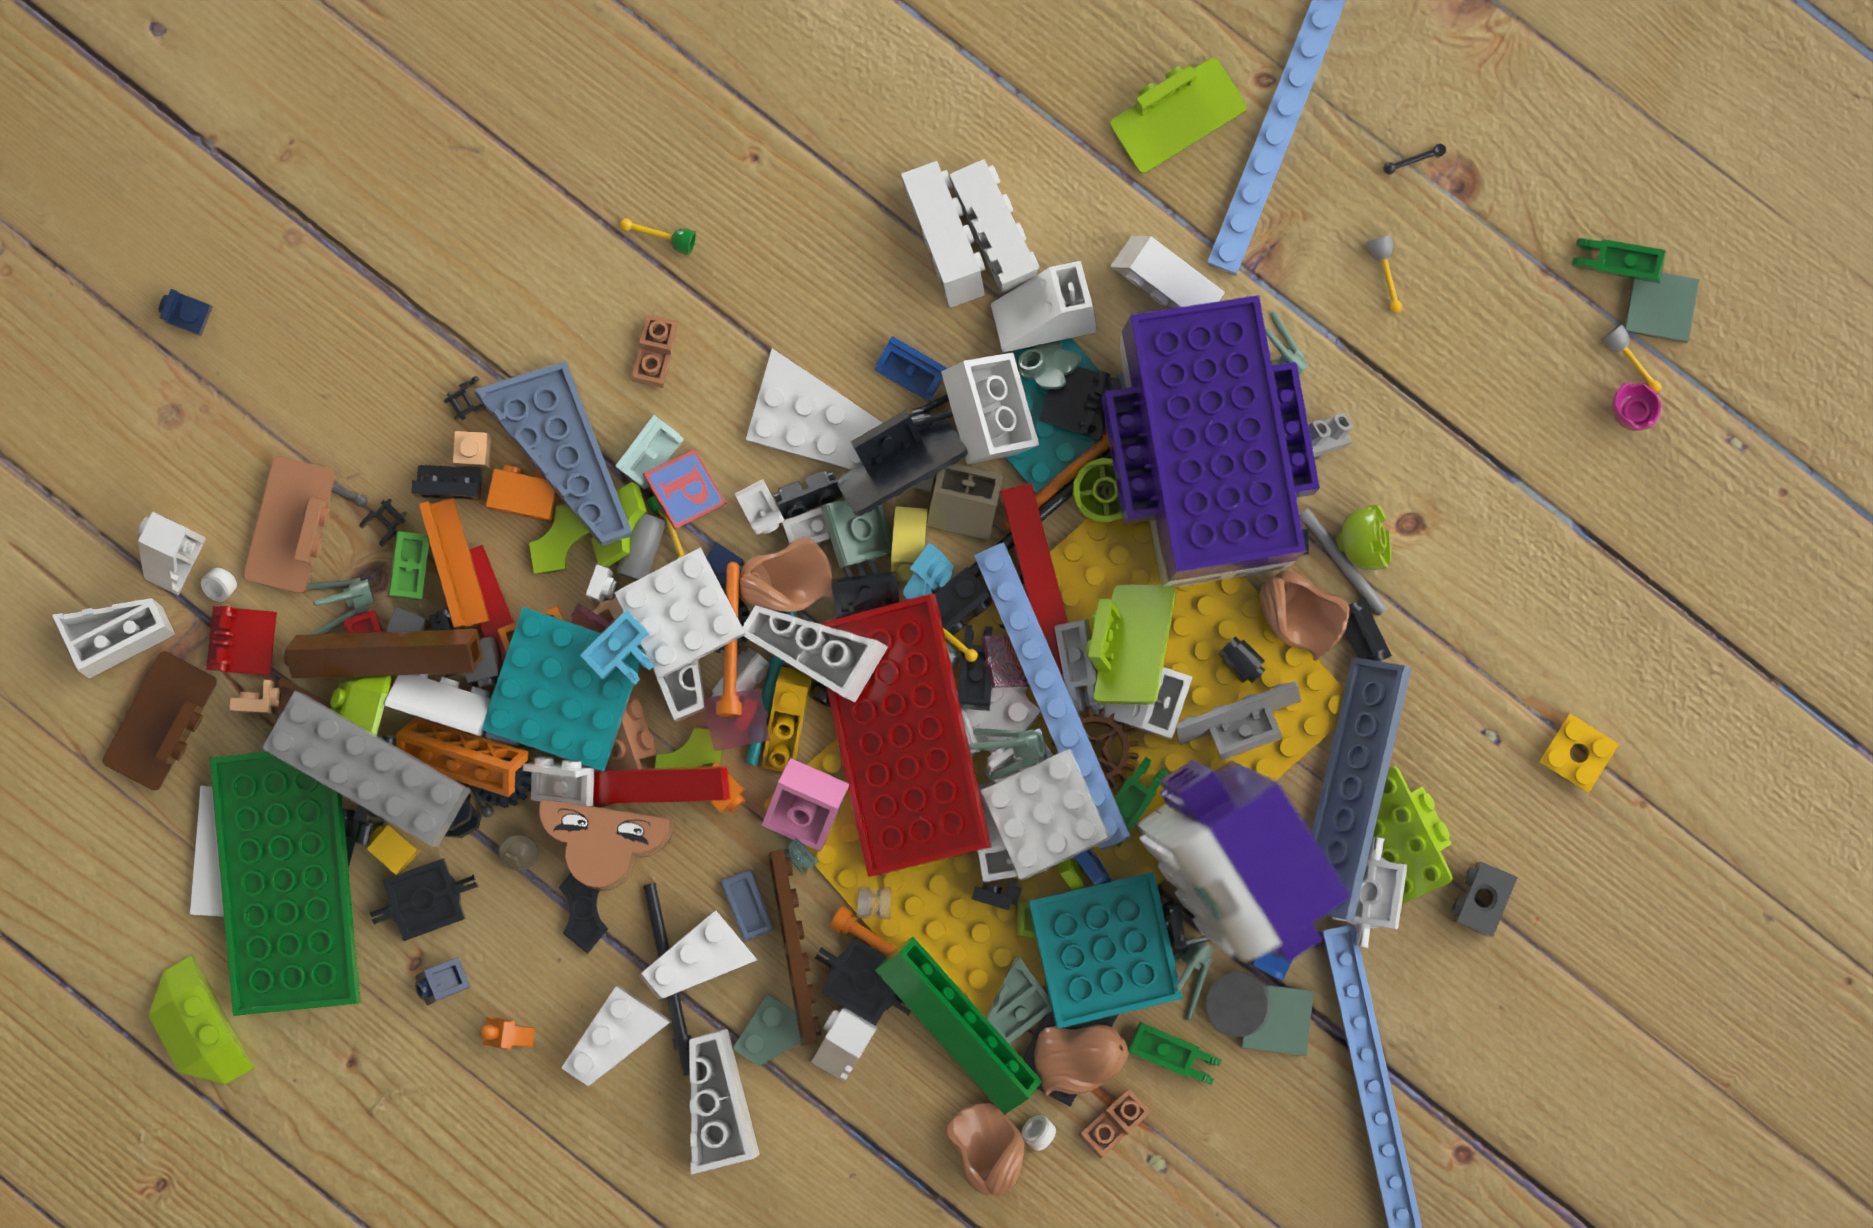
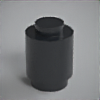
[1218,636,1265,683]

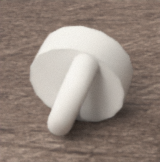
[201,567,237,602]
[1021,1115,1056,1151]

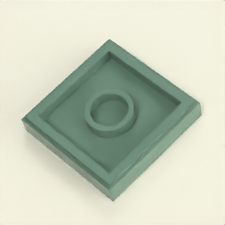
[1624,273,1699,343]
[821,500,893,568]
[1241,985,1314,1056]

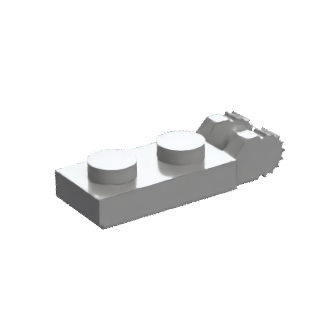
[1055,619,1104,713]

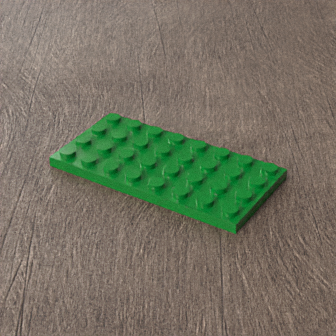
[210,751,361,1016]

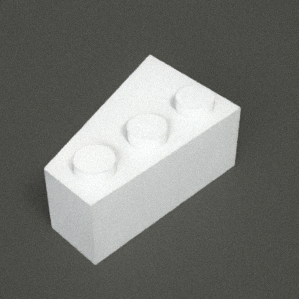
[1110,236,1225,308]
[138,512,206,595]
[52,598,175,678]
[811,1007,877,1082]

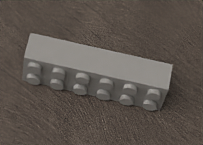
[262,691,471,847]

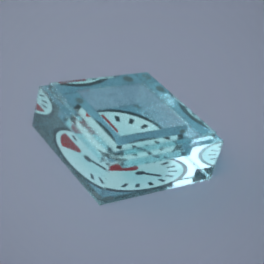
[784,838,818,875]

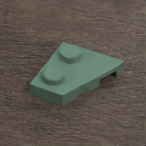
[986,956,1052,1044]
[732,994,801,1066]

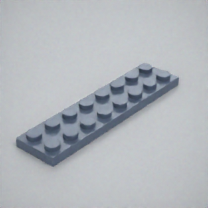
[1311,657,1412,921]

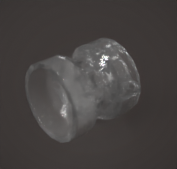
[857,886,891,919]

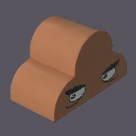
[540,799,674,891]

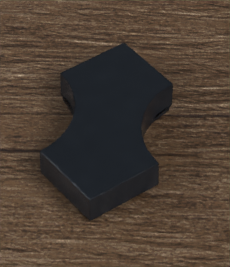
[559,873,608,954]

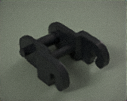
[444,376,486,421]
[359,498,407,547]

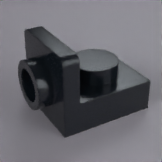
[971,878,1022,911]

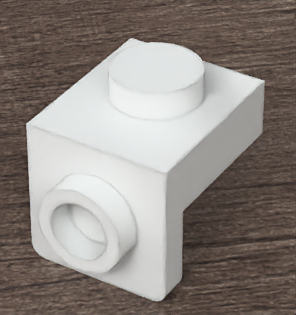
[735,479,784,535]

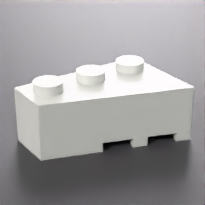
[638,910,757,1000]
[562,986,672,1086]

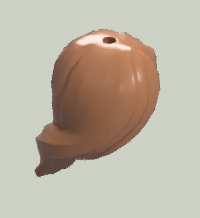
[739,537,833,612]
[1259,571,1349,661]
[1034,1025,1129,1096]
[945,1102,1024,1196]

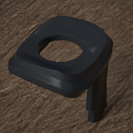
[1162,901,1211,949]

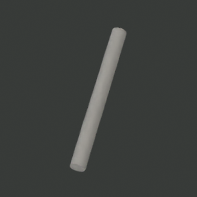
[1300,508,1388,616]

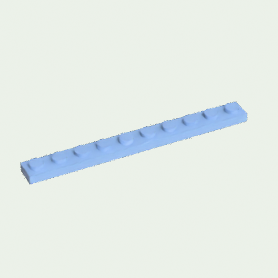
[1207,0,1346,275]
[974,542,1131,850]
[1322,924,1422,1228]

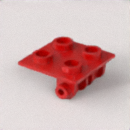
[206,606,277,676]

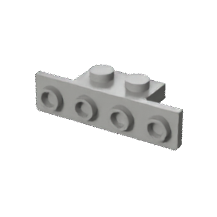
[1175,681,1301,760]

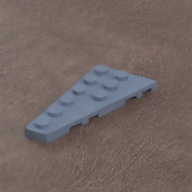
[475,361,632,546]

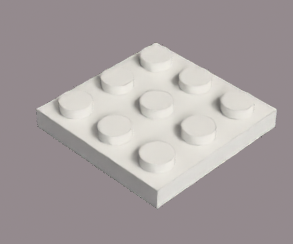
[614,547,746,679]
[981,749,1111,880]

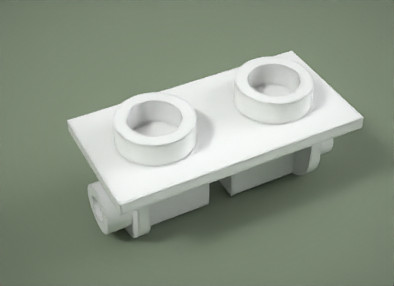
[710,648,770,706]

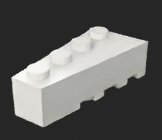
[949,159,1040,295]
[743,605,888,702]

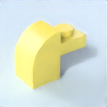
[891,506,928,582]

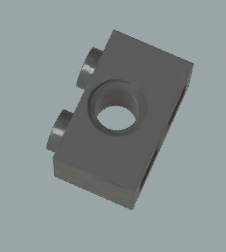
[1451,862,1518,937]

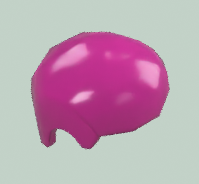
[1612,382,1662,431]

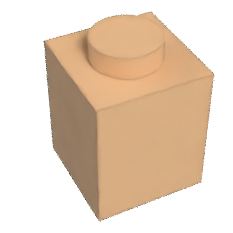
[453,431,491,469]

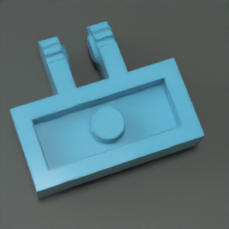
[903,543,954,600]
[580,610,655,684]

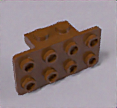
[102,651,217,791]

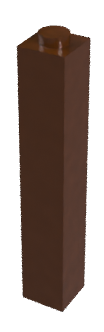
[284,629,483,678]

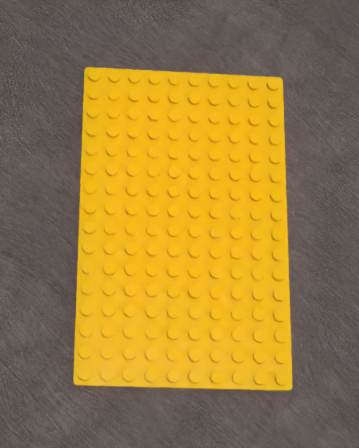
[764,518,1345,1017]

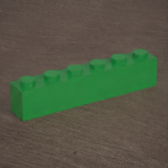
[875,937,1042,1115]

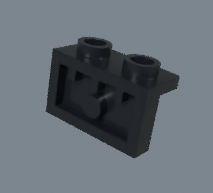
[412,465,482,500]
[934,567,992,636]
[832,571,899,619]

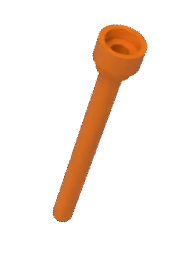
[1003,426,1110,531]
[716,562,742,717]
[829,906,968,997]

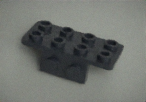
[837,410,968,516]

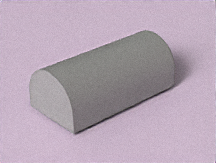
[616,514,666,580]

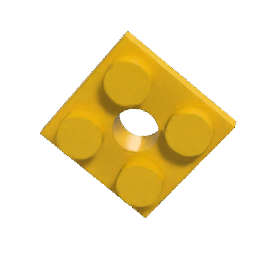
[1539,713,1619,793]

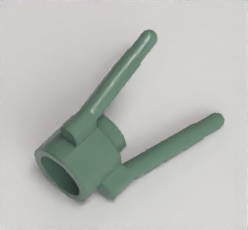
[1265,311,1309,375]
[307,578,375,635]
[969,728,1045,779]
[1173,936,1214,1020]

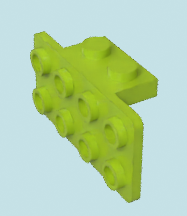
[1110,58,1247,174]
[1086,585,1176,705]
[1373,766,1453,904]

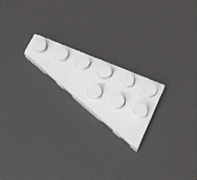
[746,348,936,492]

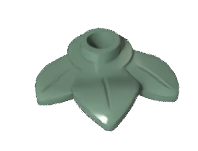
[1017,340,1081,389]

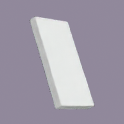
[190,786,224,917]

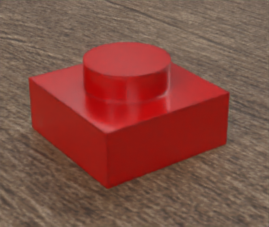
[344,610,383,633]

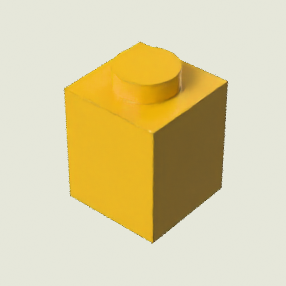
[367,825,421,875]

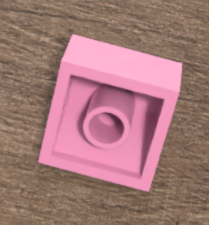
[762,758,850,852]

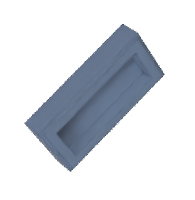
[720,869,774,942]

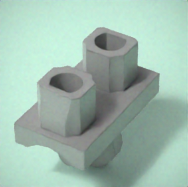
[1308,413,1353,460]

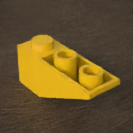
[761,666,812,772]

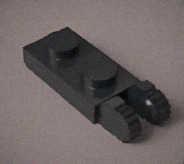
[958,625,994,711]

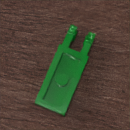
[1572,238,1667,283]
[1114,757,1168,847]
[1128,1021,1222,1085]

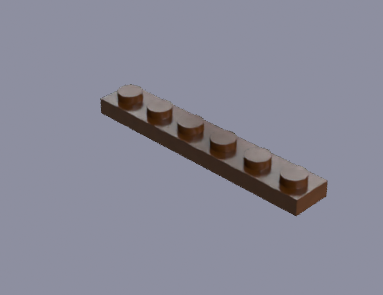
[768,849,821,1046]

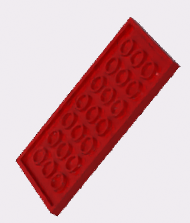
[820,594,992,877]

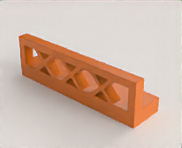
[419,498,490,630]
[396,716,528,797]

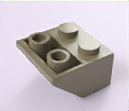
[926,464,1004,541]

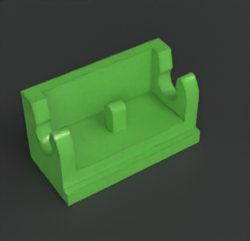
[387,531,429,600]

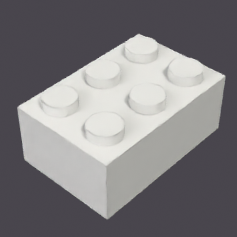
[941,353,1039,464]

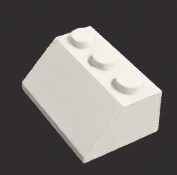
[384,674,491,738]

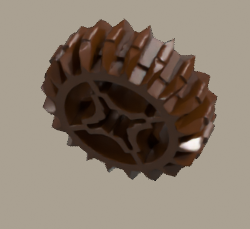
[1052,706,1139,789]

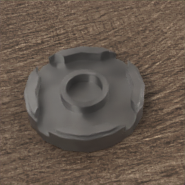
[1206,972,1271,1037]

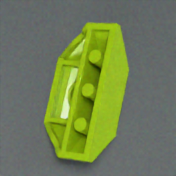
[331,675,391,735]
[148,955,254,1084]

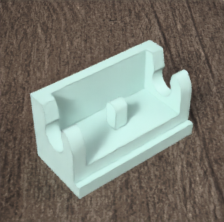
[616,415,684,490]

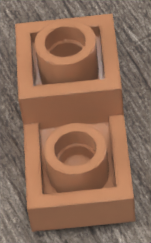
[632,314,678,388]
[1078,1088,1151,1159]

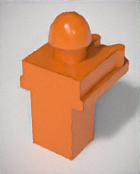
[479,1017,535,1050]

